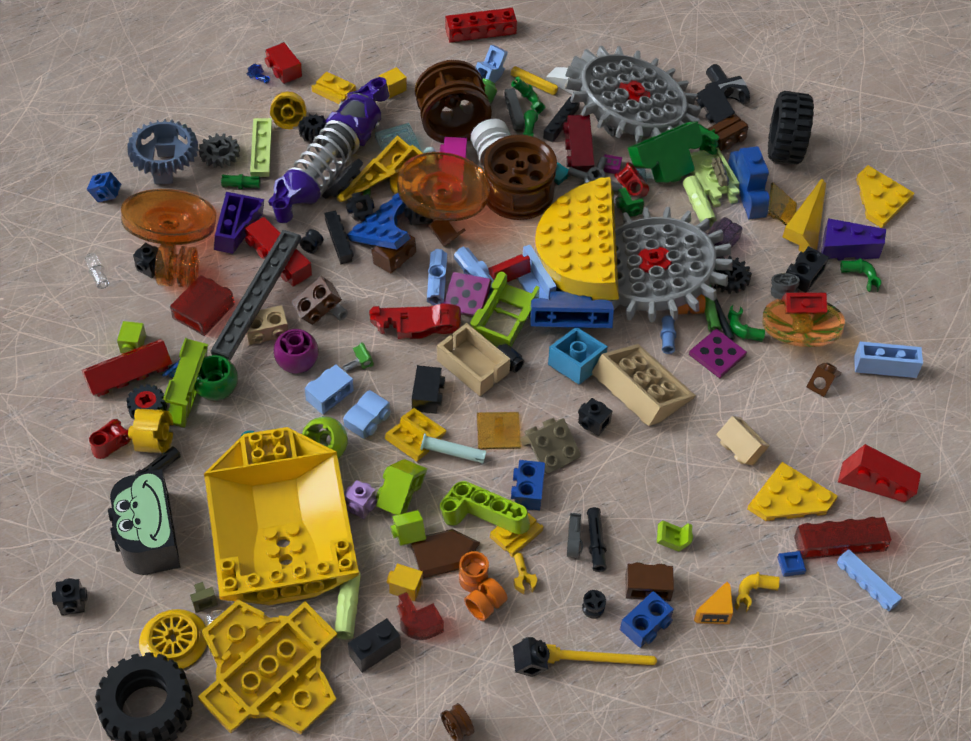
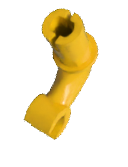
[734,572,780,612]

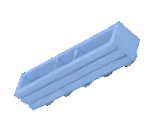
[837,549,902,612]

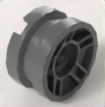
[771,273,800,300]

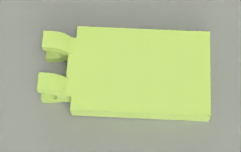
[690,148,740,208]

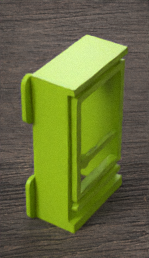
[470,272,540,347]
[163,337,208,428]

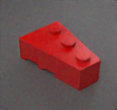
[838,444,921,502]

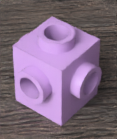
[344,480,377,519]

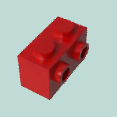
[264,42,302,84]

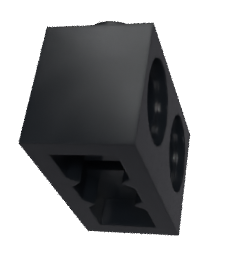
[786,246,829,293]

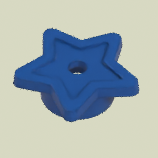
[162,359,180,378]

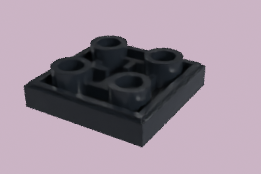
[322,158,363,199]

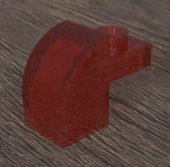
[396,592,444,640]

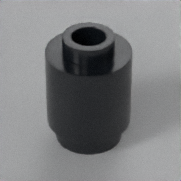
[497,344,525,373]

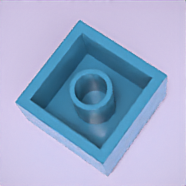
[548,327,608,385]

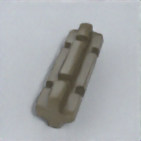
[711,157,729,187]

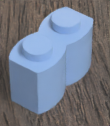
[343,390,391,439]

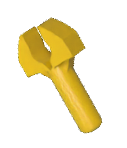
[513,553,537,594]

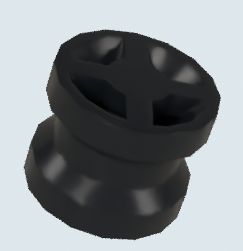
[299,229,324,254]
[582,590,606,619]

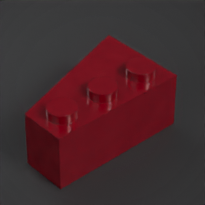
[563,115,594,173]

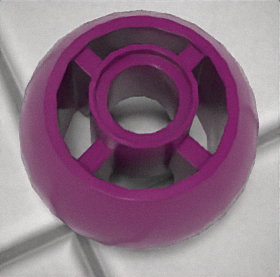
[273,329,319,374]

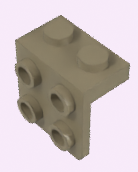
[520,417,581,474]

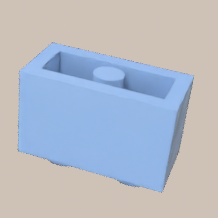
[305,364,354,415]

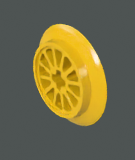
[139,609,207,669]

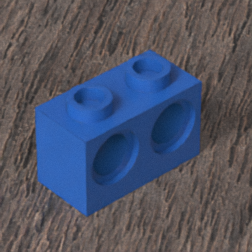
[511,460,545,511]
[620,591,674,648]

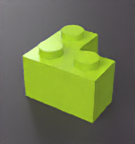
[376,459,428,515]

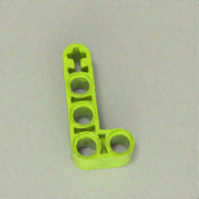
[440,481,530,534]

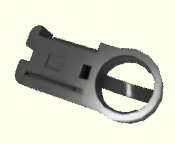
[567,513,583,558]

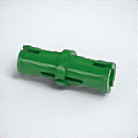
[221,174,261,189]

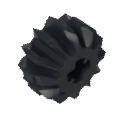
[298,113,327,144]

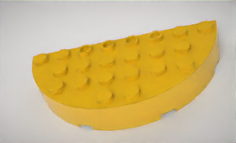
[535,177,619,300]

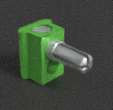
[343,343,374,372]

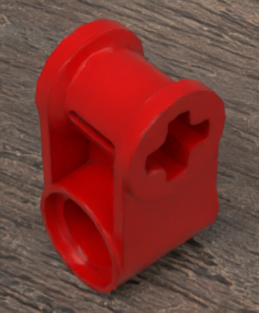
[614,162,649,198]
[89,419,131,459]

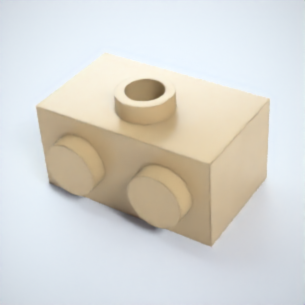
[716,416,769,465]

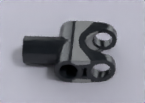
[705,64,750,105]

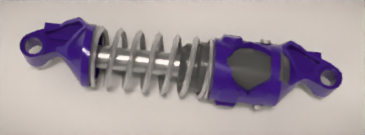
[268,77,390,223]

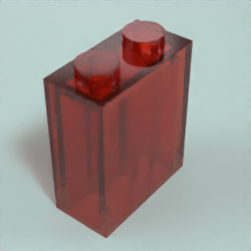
[170,275,235,336]

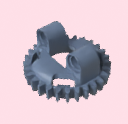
[127,119,199,184]

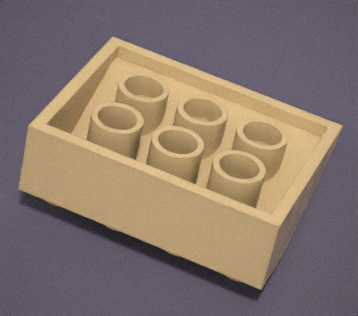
[592,344,696,426]

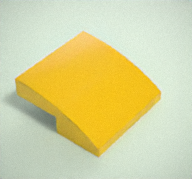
[385,408,446,462]

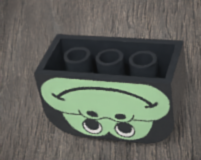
[108,469,181,575]

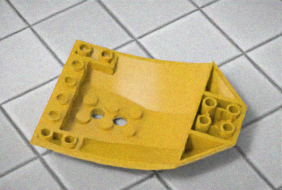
[204,427,359,605]

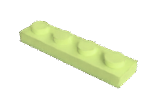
[250,118,272,177]

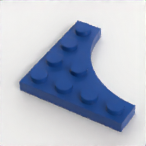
[347,192,413,249]

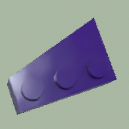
[214,192,265,254]
[821,218,886,261]

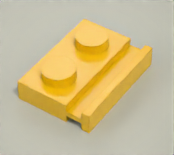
[311,71,356,104]
[489,512,544,557]

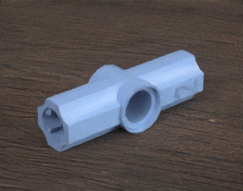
[454,246,494,299]
[427,249,447,306]

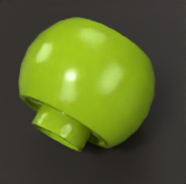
[302,416,348,459]

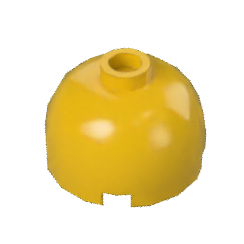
[270,91,307,130]

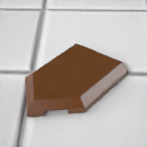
[411,529,480,579]

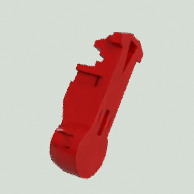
[369,304,461,339]

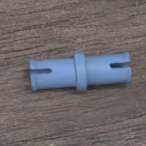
[660,315,677,354]

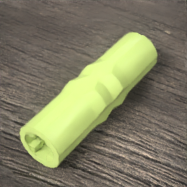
[683,176,717,227]
[335,572,361,640]

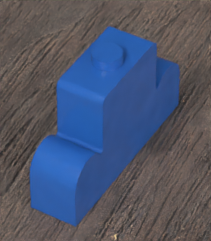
[728,146,770,220]
[530,291,614,328]

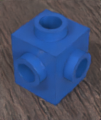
[87,171,122,202]

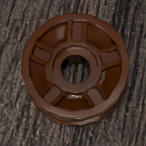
[440,703,475,741]

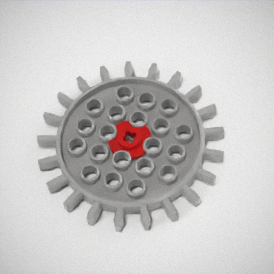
[565,46,701,144]
[591,207,733,322]

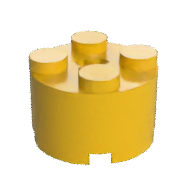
[128,409,173,453]

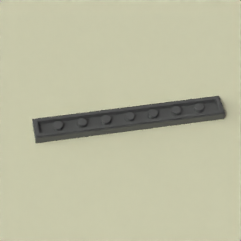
[210,230,301,360]

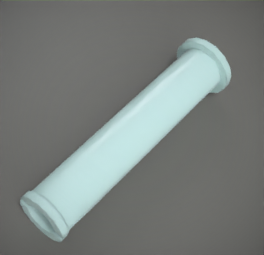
[420,433,486,464]

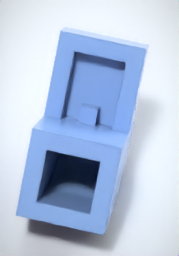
[476,45,508,83]

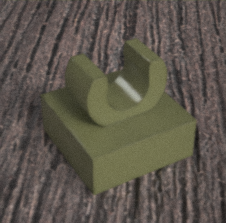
[190,582,218,613]

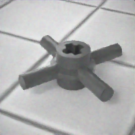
[568,157,623,191]

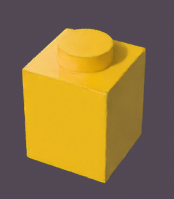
[379,67,407,99]
[387,563,423,601]

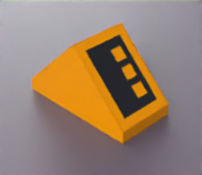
[694,582,733,624]

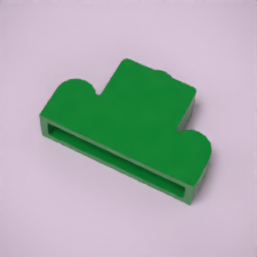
[628,121,703,183]

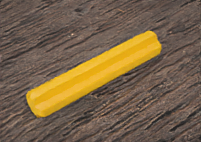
[510,66,558,95]

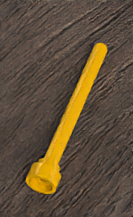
[546,644,657,665]

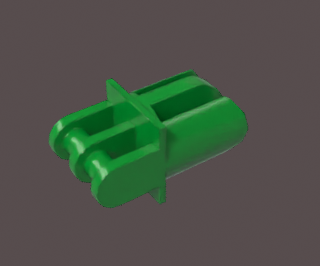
[699,124,719,155]

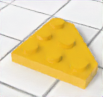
[856,165,915,228]
[747,462,838,521]

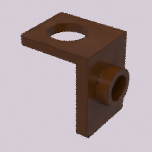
[429,215,466,246]
[806,363,842,397]

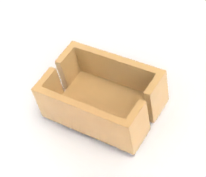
[437,323,510,396]

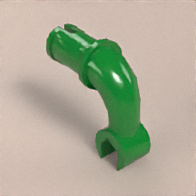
[511,77,546,115]
[523,110,538,137]
[840,258,881,292]
[727,305,765,342]

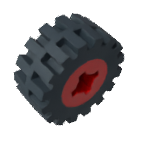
[126,384,167,420]

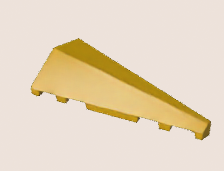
[337,136,426,202]
[782,178,826,252]

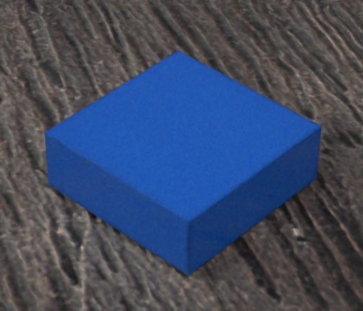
[777,551,806,577]

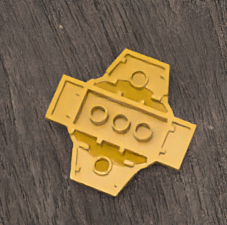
[198,599,338,735]

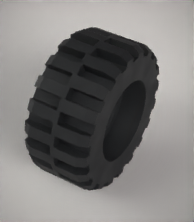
[768,91,814,164]
[95,652,193,741]

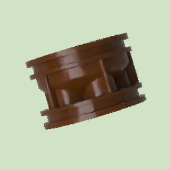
[415,60,492,144]
[483,135,557,220]

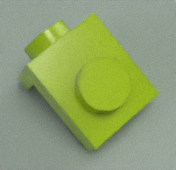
[657,521,693,552]

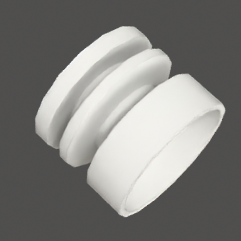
[471,119,511,166]

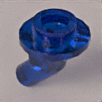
[246,63,270,83]

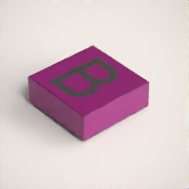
[603,154,622,174]

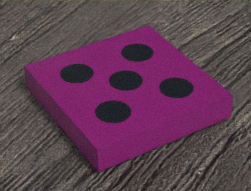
[444,272,492,316]
[689,329,747,379]

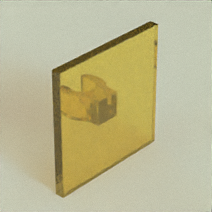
[768,182,797,226]
[477,412,521,449]

